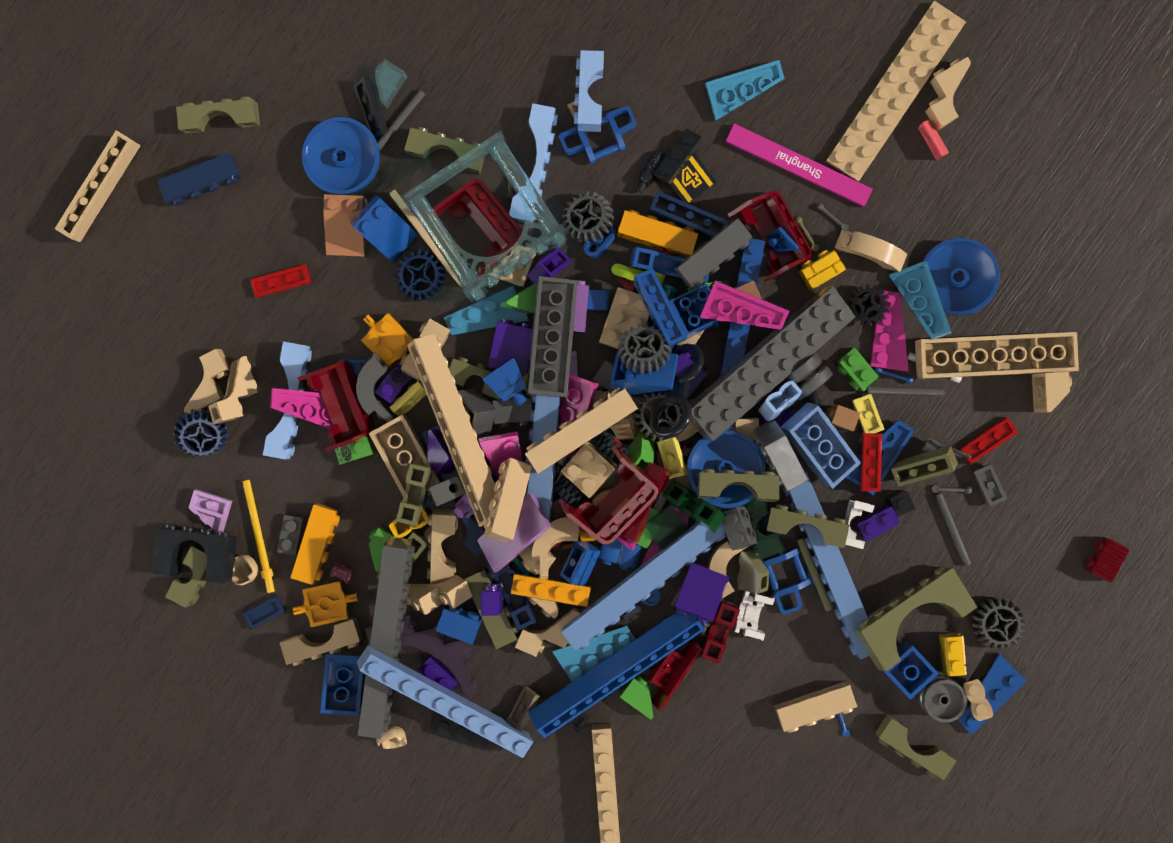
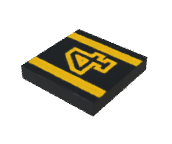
[670,153,716,203]

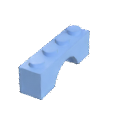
[574,50,604,132]

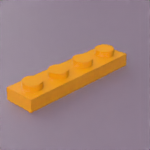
[511,574,591,607]

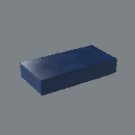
[242,595,286,630]

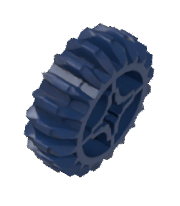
[394,249,446,302]
[173,408,228,459]

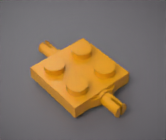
[361,313,414,368]
[293,581,359,627]

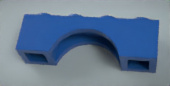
[629,247,709,283]

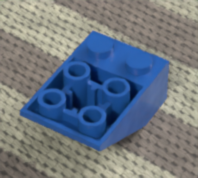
[669,284,719,342]
[610,349,678,395]

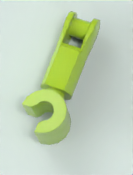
[612,264,665,286]

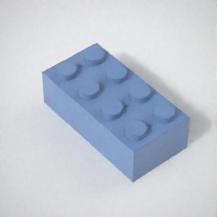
[780,402,861,489]

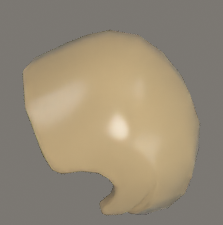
[232,555,258,586]
[376,725,407,749]

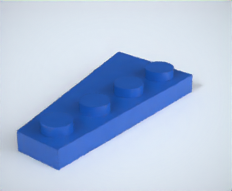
[845,420,915,495]
[957,653,1027,735]

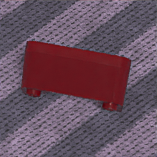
[430,179,523,278]
[728,190,812,282]
[297,360,374,452]
[559,444,658,544]

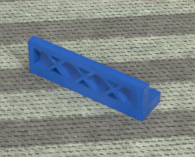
[634,268,687,349]

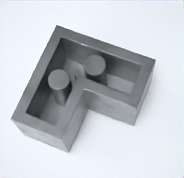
[458,388,496,442]

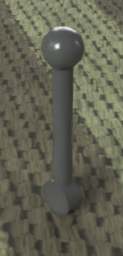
[816,203,849,231]
[931,485,972,494]

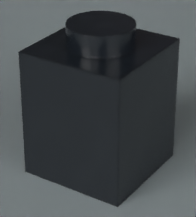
[885,490,915,517]

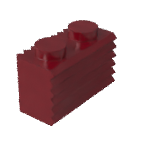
[1085,537,1130,583]

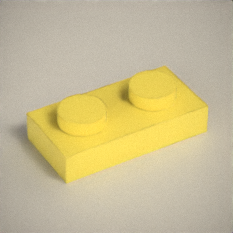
[389,381,427,416]
[852,394,885,433]
[657,437,687,479]

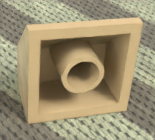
[1032,372,1072,412]

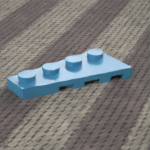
[705,60,784,121]
[889,261,951,340]
[444,286,529,336]
[552,625,636,683]

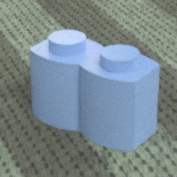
[758,381,802,421]

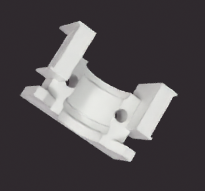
[844,500,874,549]
[733,591,775,641]

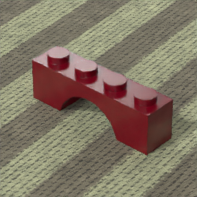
[620,462,672,543]

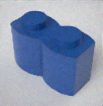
[598,539,642,571]

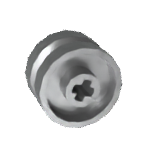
[783,353,833,400]
[918,675,967,722]

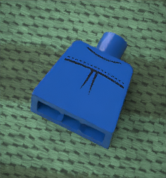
[483,357,527,406]

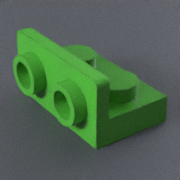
[835,347,879,392]

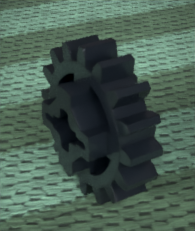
[848,284,891,327]

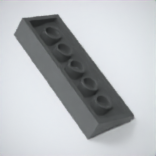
[526,276,578,398]

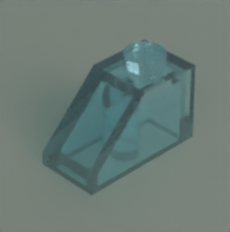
[375,59,407,109]

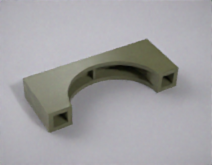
[854,566,977,671]

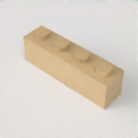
[484,458,532,543]
[774,681,857,732]

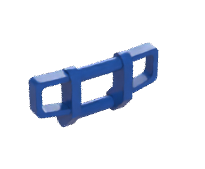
[559,106,636,164]
[755,537,812,615]

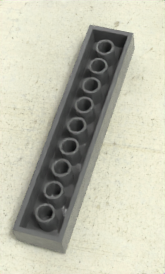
[682,286,855,441]
[358,536,415,739]

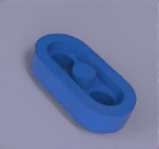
[583,227,616,259]

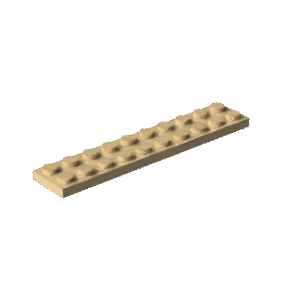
[826,1,966,182]

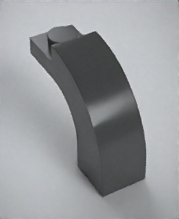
[356,352,395,423]

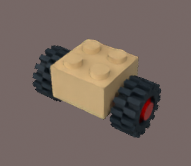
[554,430,630,508]

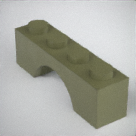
[176,97,260,134]
[404,127,486,174]
[697,469,779,502]
[767,505,850,548]
[875,714,956,780]

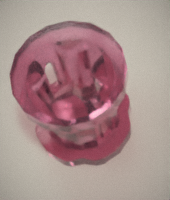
[330,561,355,584]

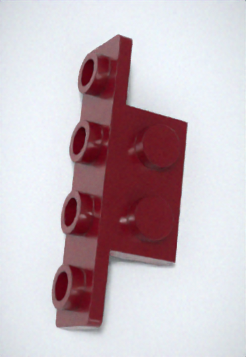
[647,639,703,711]

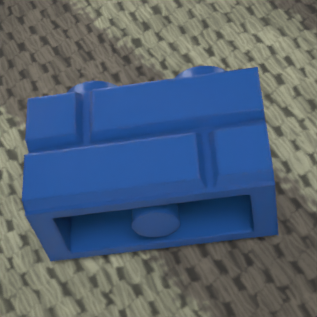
[560,541,601,585]

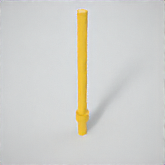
[242,480,275,593]

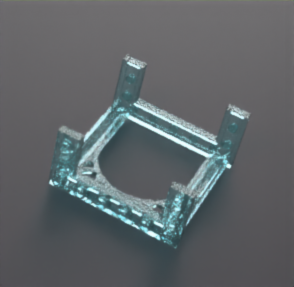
[401,131,567,302]

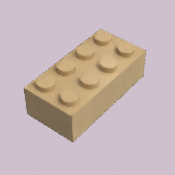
[369,415,443,497]

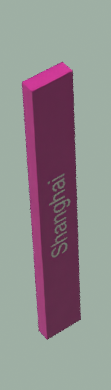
[726,124,873,207]

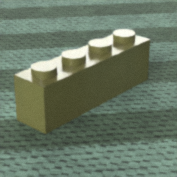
[464,568,520,649]

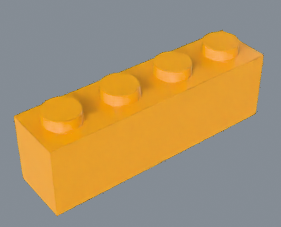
[617,210,698,258]
[291,503,340,585]

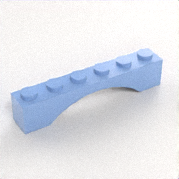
[509,103,558,224]
[263,342,312,459]

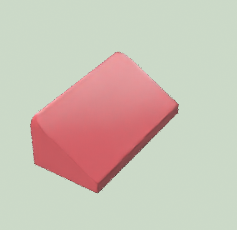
[918,120,949,160]

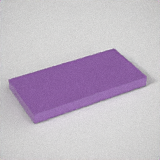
[477,494,551,572]

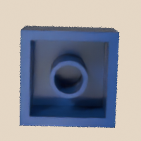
[436,605,482,645]
[884,641,939,700]

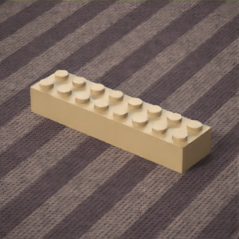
[915,332,1079,379]

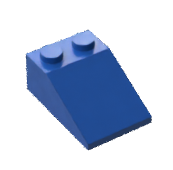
[350,195,418,262]
[320,654,365,716]

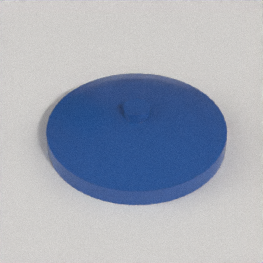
[302,117,380,195]
[923,238,1000,316]
[687,430,766,509]

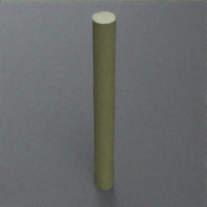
[796,538,833,611]

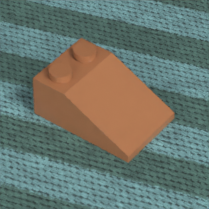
[324,194,367,257]

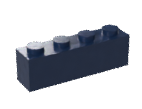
[157,153,242,206]
[649,191,729,239]

